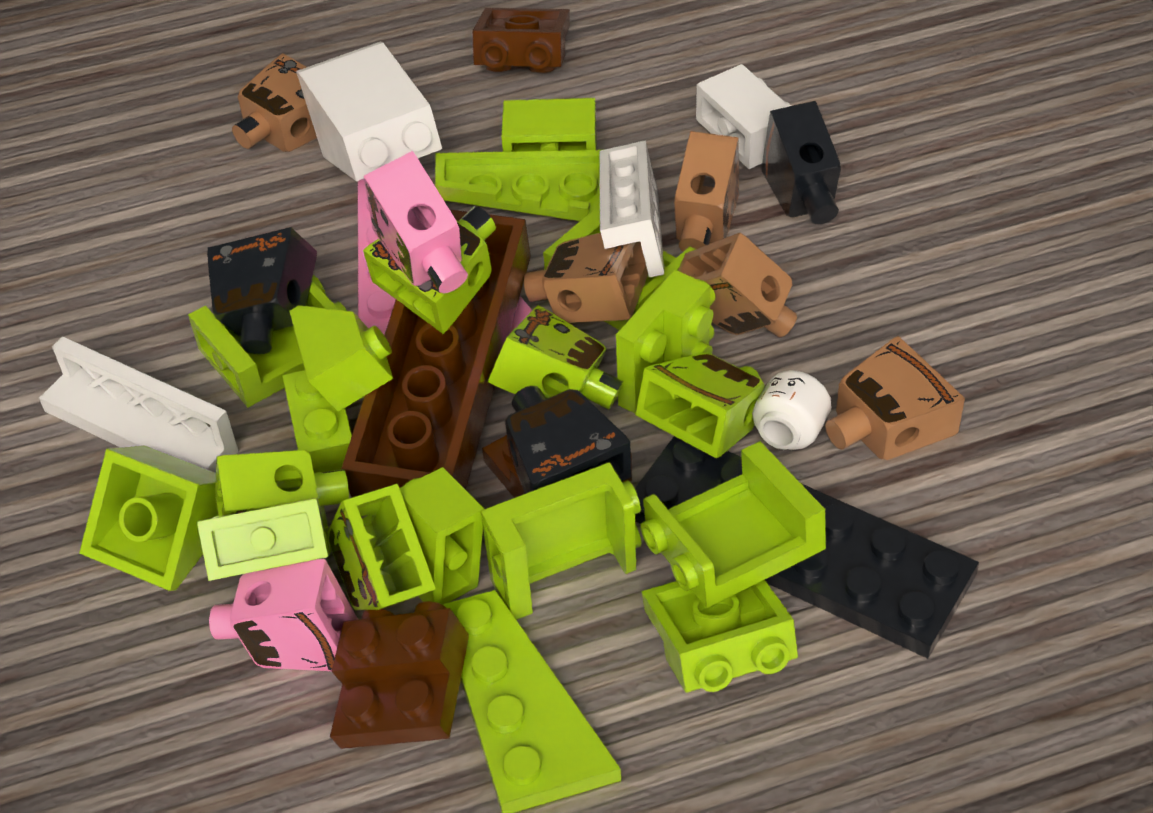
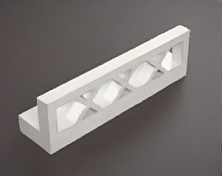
[599,140,664,277]
[39,336,239,473]

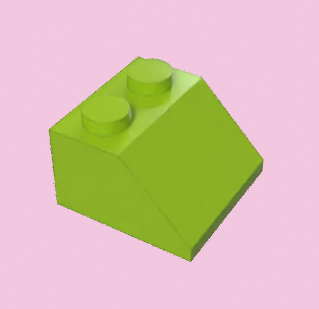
[79,445,218,591]

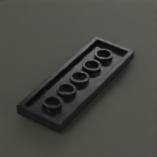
[635,436,979,659]

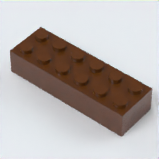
[341,209,531,498]

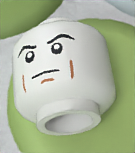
[752,370,832,450]

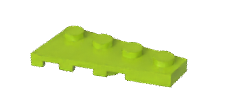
[435,150,601,221]
[442,590,621,813]

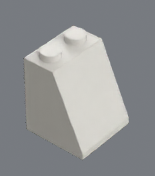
[296,41,442,181]

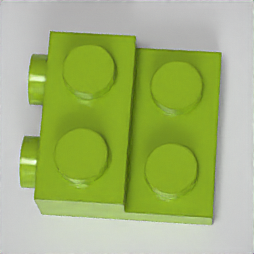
[616,269,716,414]
[641,580,798,693]

